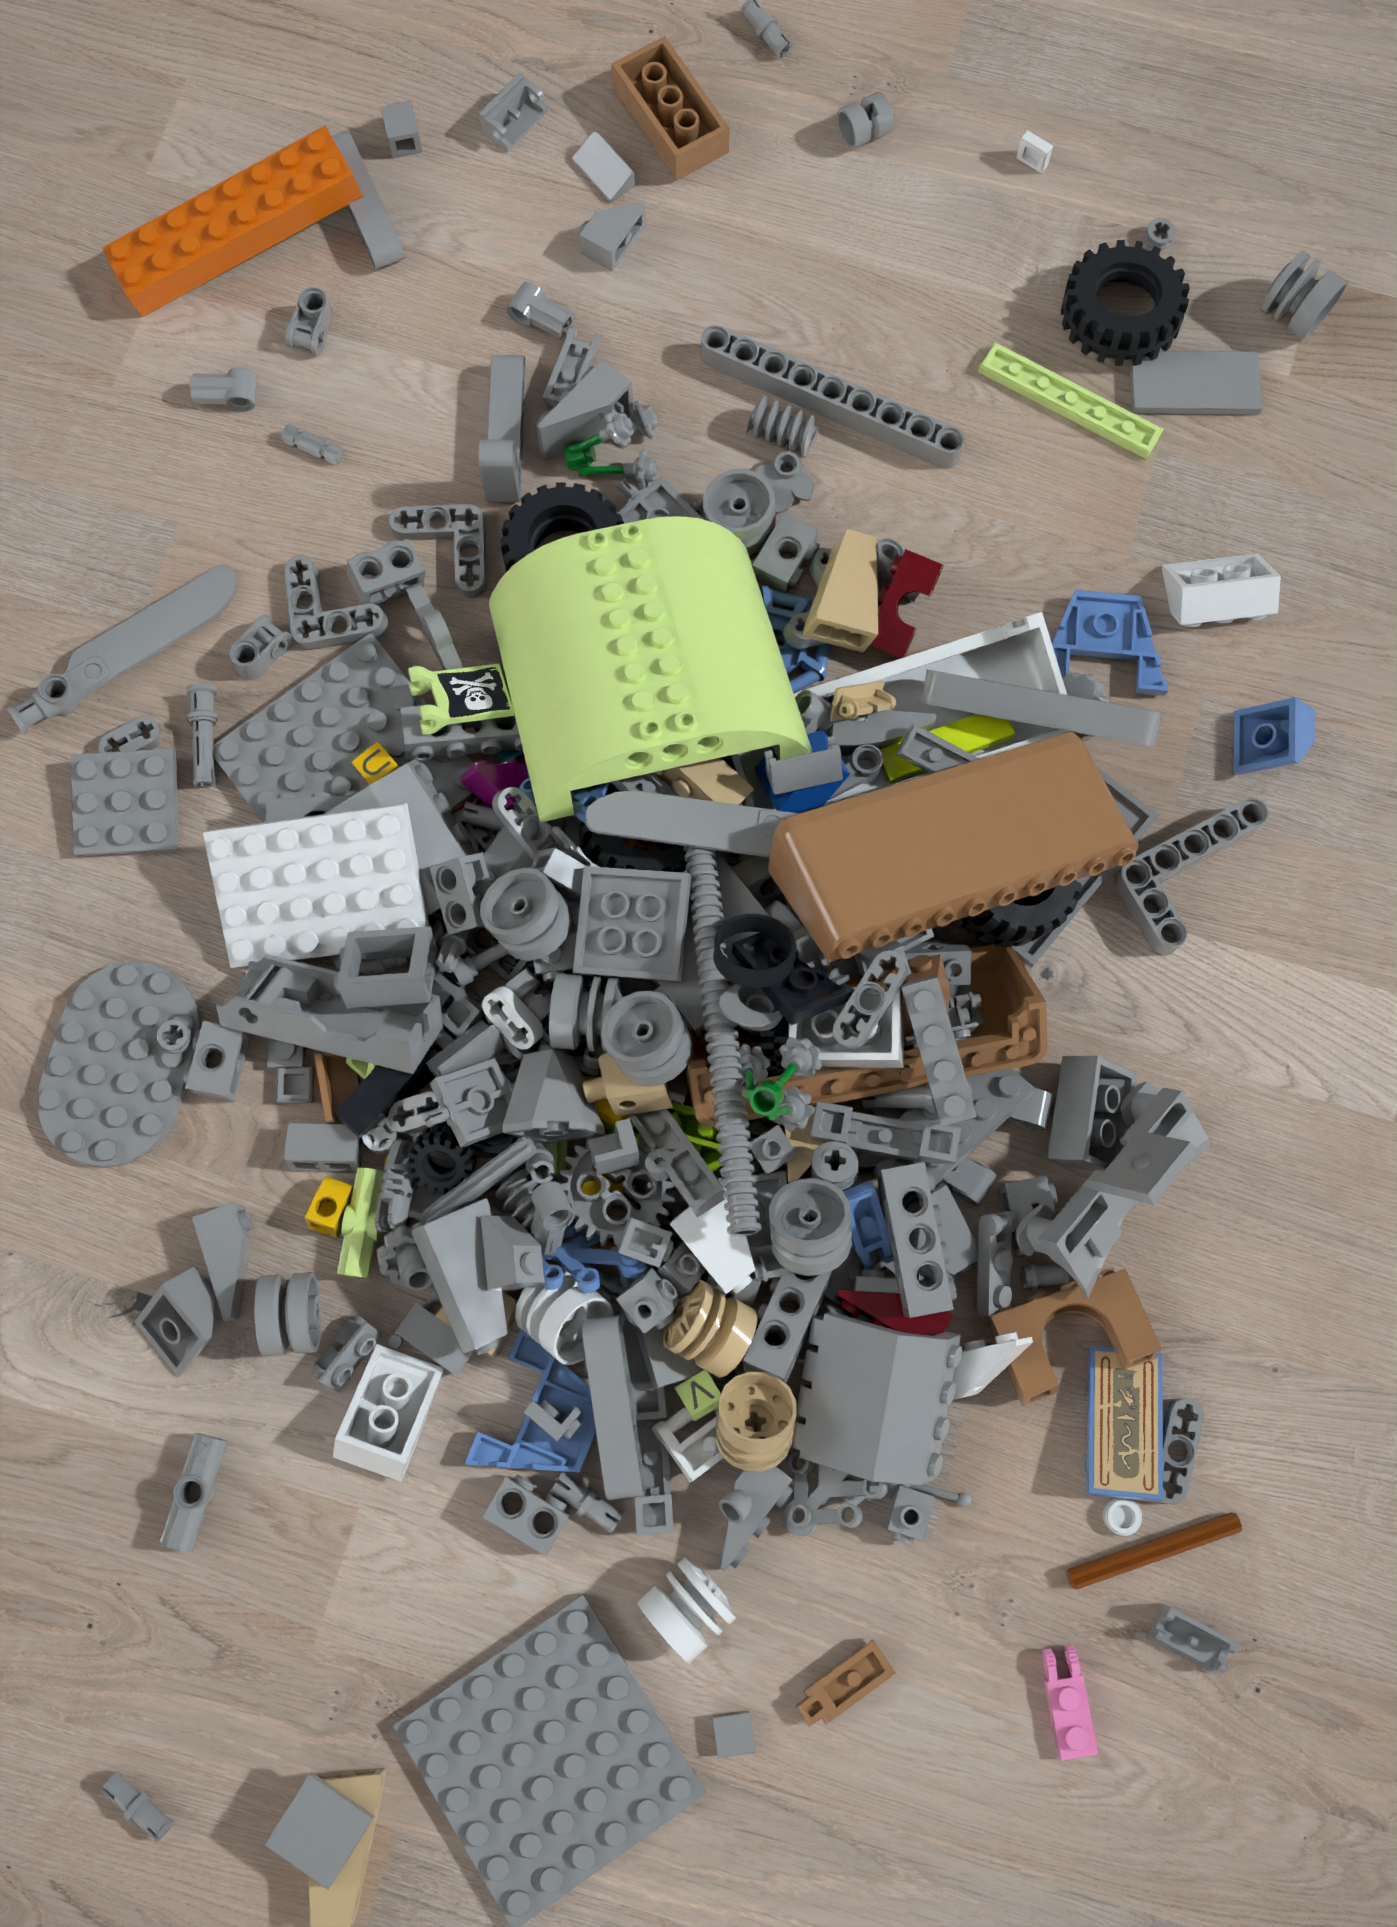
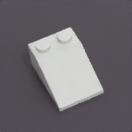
[333,1344,444,1482]

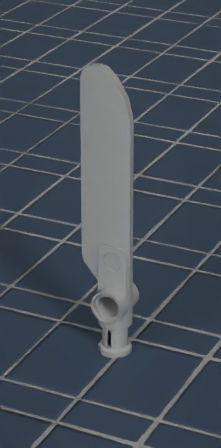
[6,565,238,734]
[585,790,799,858]

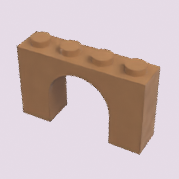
[988,1268,1162,1406]

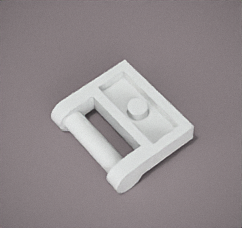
[652,1407,724,1483]

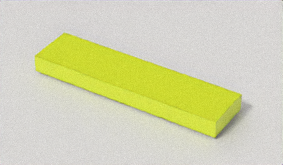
[879,714,1015,784]

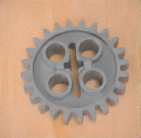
[559,1129,676,1248]

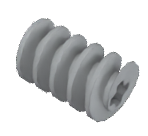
[747,395,819,457]
[812,1141,859,1191]
[491,1167,539,1233]

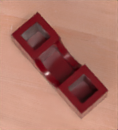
[870,549,944,658]

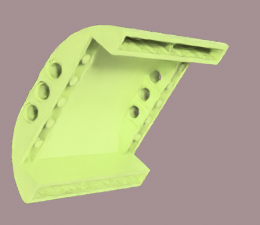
[488,516,813,822]

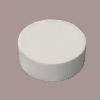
[1103,1498,1142,1536]

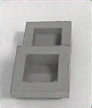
[394,1301,475,1376]

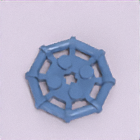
[760,585,831,693]

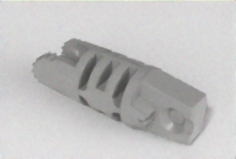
[375,1139,415,1232]

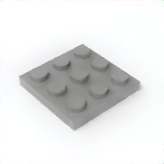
[71,749,179,857]
[573,866,692,983]

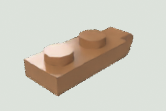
[795,1639,896,1727]

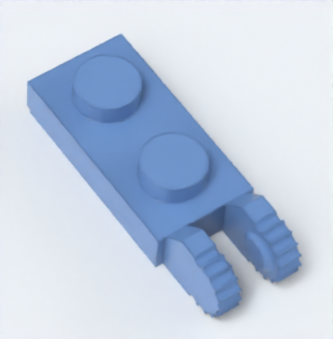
[843,1180,893,1270]

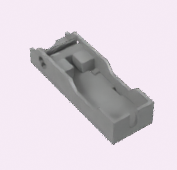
[216,955,443,1074]

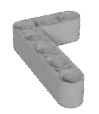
[479,355,526,502]
[1114,798,1269,955]

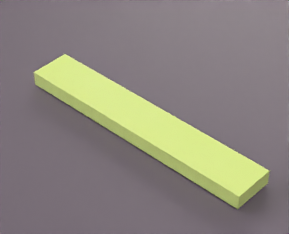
[978,342,1164,460]

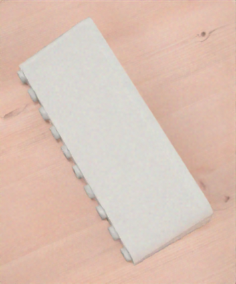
[725,612,1071,810]

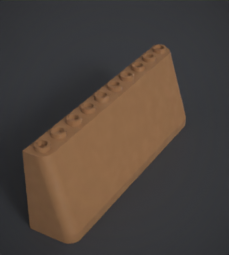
[768,732,1138,962]
[684,941,1048,1127]

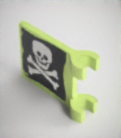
[408,663,514,734]

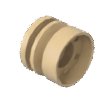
[663,1280,758,1378]
[716,1372,796,1472]

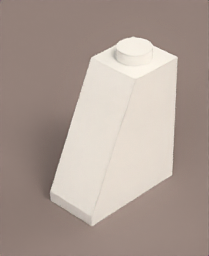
[669,1178,755,1294]

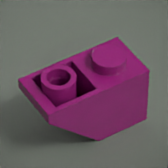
[460,759,529,810]

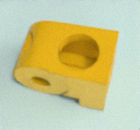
[305,1176,354,1239]

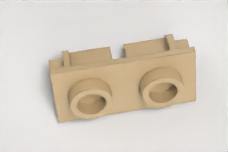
[829,680,896,722]

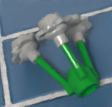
[564,401,658,489]
[737,1037,822,1131]

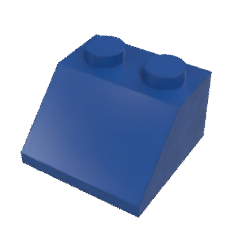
[754,730,850,814]

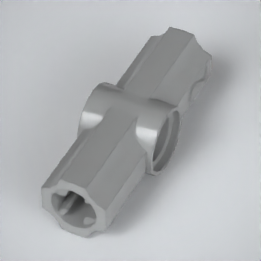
[160,1433,228,1552]

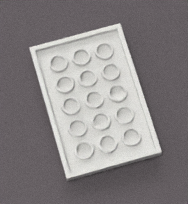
[203,803,430,968]

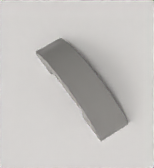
[810,1101,961,1164]
[631,1382,674,1535]

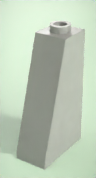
[411,1198,508,1355]

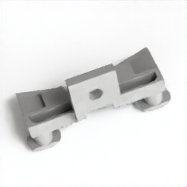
[1016,1082,1210,1299]

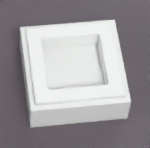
[1016,130,1053,173]

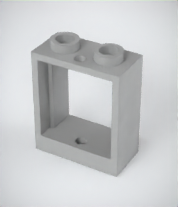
[334,926,439,1008]

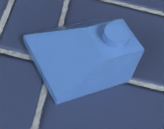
[1233,697,1315,775]

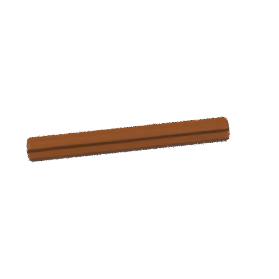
[1066,1512,1242,1589]

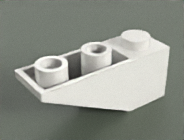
[953,1332,1033,1400]

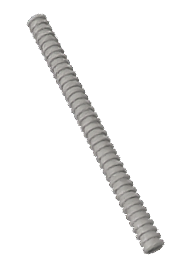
[683,846,761,1236]

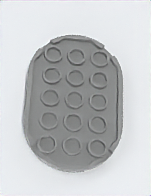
[37,962,202,1168]

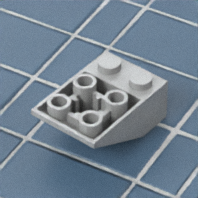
[537,359,634,461]

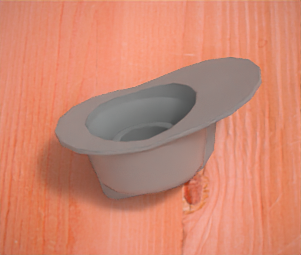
[719,984,783,1031]

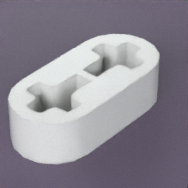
[482,987,543,1049]

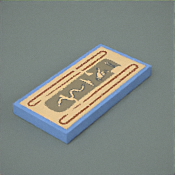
[1086,1346,1163,1502]

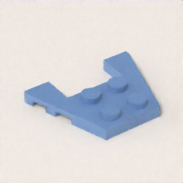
[1052,590,1168,696]
[465,1329,596,1472]

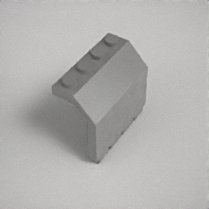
[322,759,479,915]
[791,1312,962,1485]

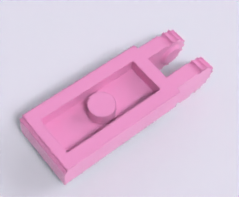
[1042,1645,1098,1761]

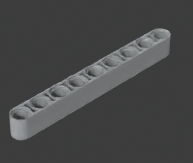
[701,325,965,469]

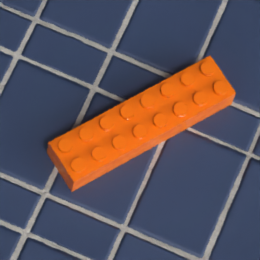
[102,125,363,317]

